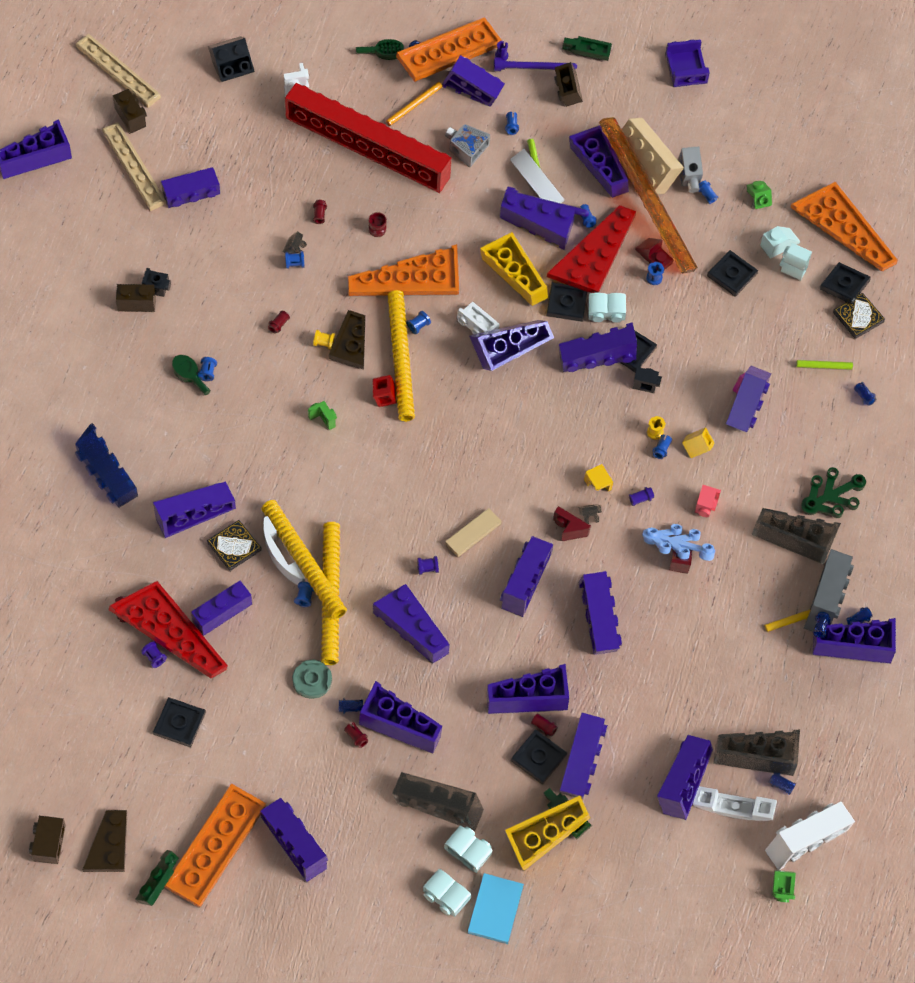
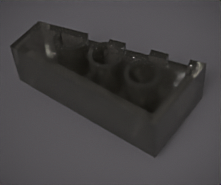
[752,508,841,565]
[713,729,800,776]
[392,772,484,831]

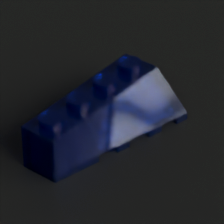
[75,423,138,508]

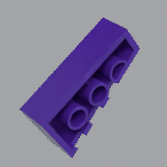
[0,119,72,179]
[569,125,629,198]
[500,192,575,250]
[578,571,622,655]
[813,618,896,664]
[486,664,569,714]
[560,713,608,799]
[260,798,328,882]

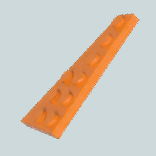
[790,182,898,271]
[348,244,459,296]

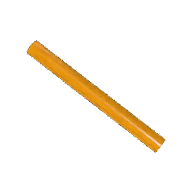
[386,82,443,126]

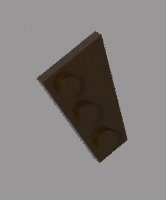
[329,310,366,370]
[82,810,127,872]

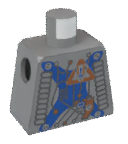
[445,124,490,167]
[678,146,703,193]

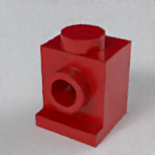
[373,375,397,407]

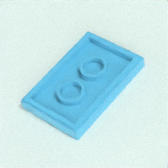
[468,873,524,944]

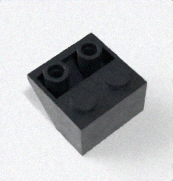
[208,36,255,82]

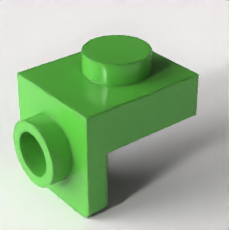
[747,181,772,209]
[308,401,337,430]
[772,870,796,902]

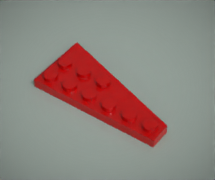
[547,205,636,293]
[108,581,228,679]

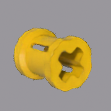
[313,330,335,350]
[647,416,666,440]

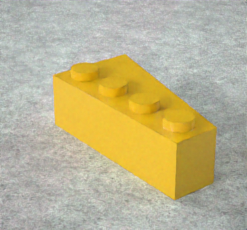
[480,232,548,306]
[505,796,590,871]

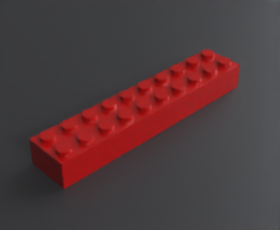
[285,83,452,193]

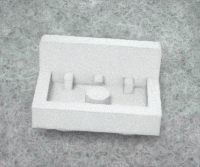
[284,63,309,97]
[457,302,499,335]

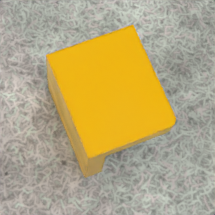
[682,427,715,458]
[584,464,613,492]

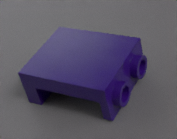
[665,39,710,87]

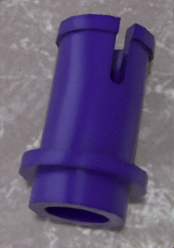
[495,41,509,61]
[629,487,654,506]

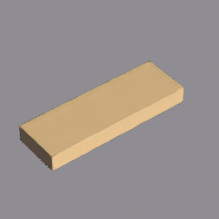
[445,508,502,557]

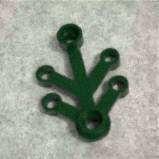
[801,467,866,518]

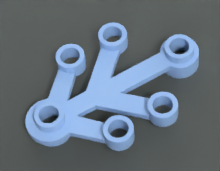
[642,524,715,561]

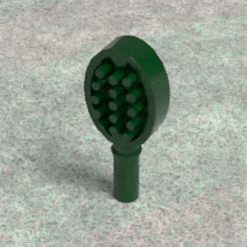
[356,39,404,60]
[172,355,211,396]

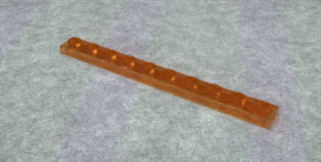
[599,117,698,274]

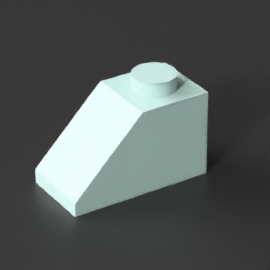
[760,226,800,259]

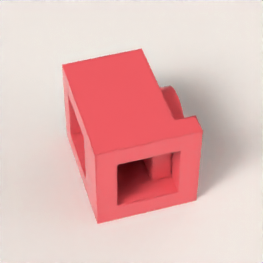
[694,485,721,517]

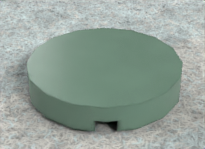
[292,659,332,699]

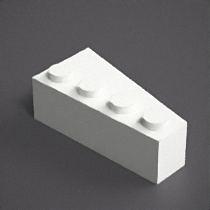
[765,802,855,870]

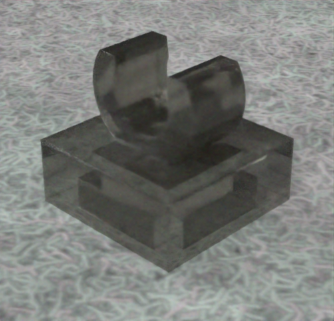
[283,231,307,254]
[578,504,602,524]

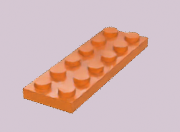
[396,17,502,82]
[165,784,266,908]

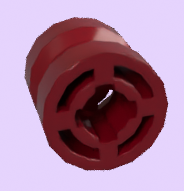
[369,212,387,237]

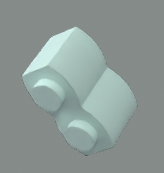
[779,243,812,281]
[588,293,626,323]
[444,825,492,873]
[423,869,471,917]

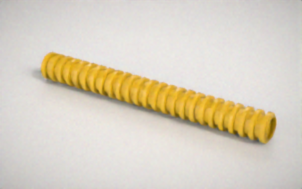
[387,290,415,422]
[261,500,347,619]
[321,522,340,665]

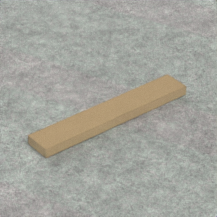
[76,34,161,108]
[102,122,166,211]

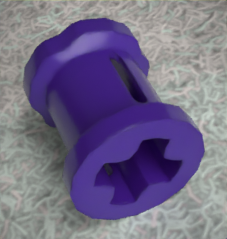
[417,556,439,575]
[141,641,167,668]

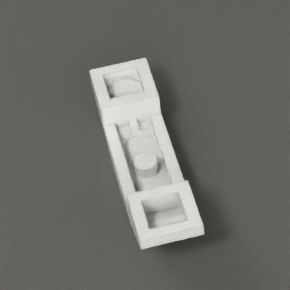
[510,149,565,203]
[263,516,305,585]
[693,786,777,821]

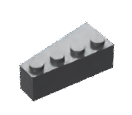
[803,549,854,633]

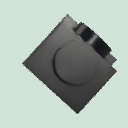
[142,268,171,297]
[632,364,662,393]

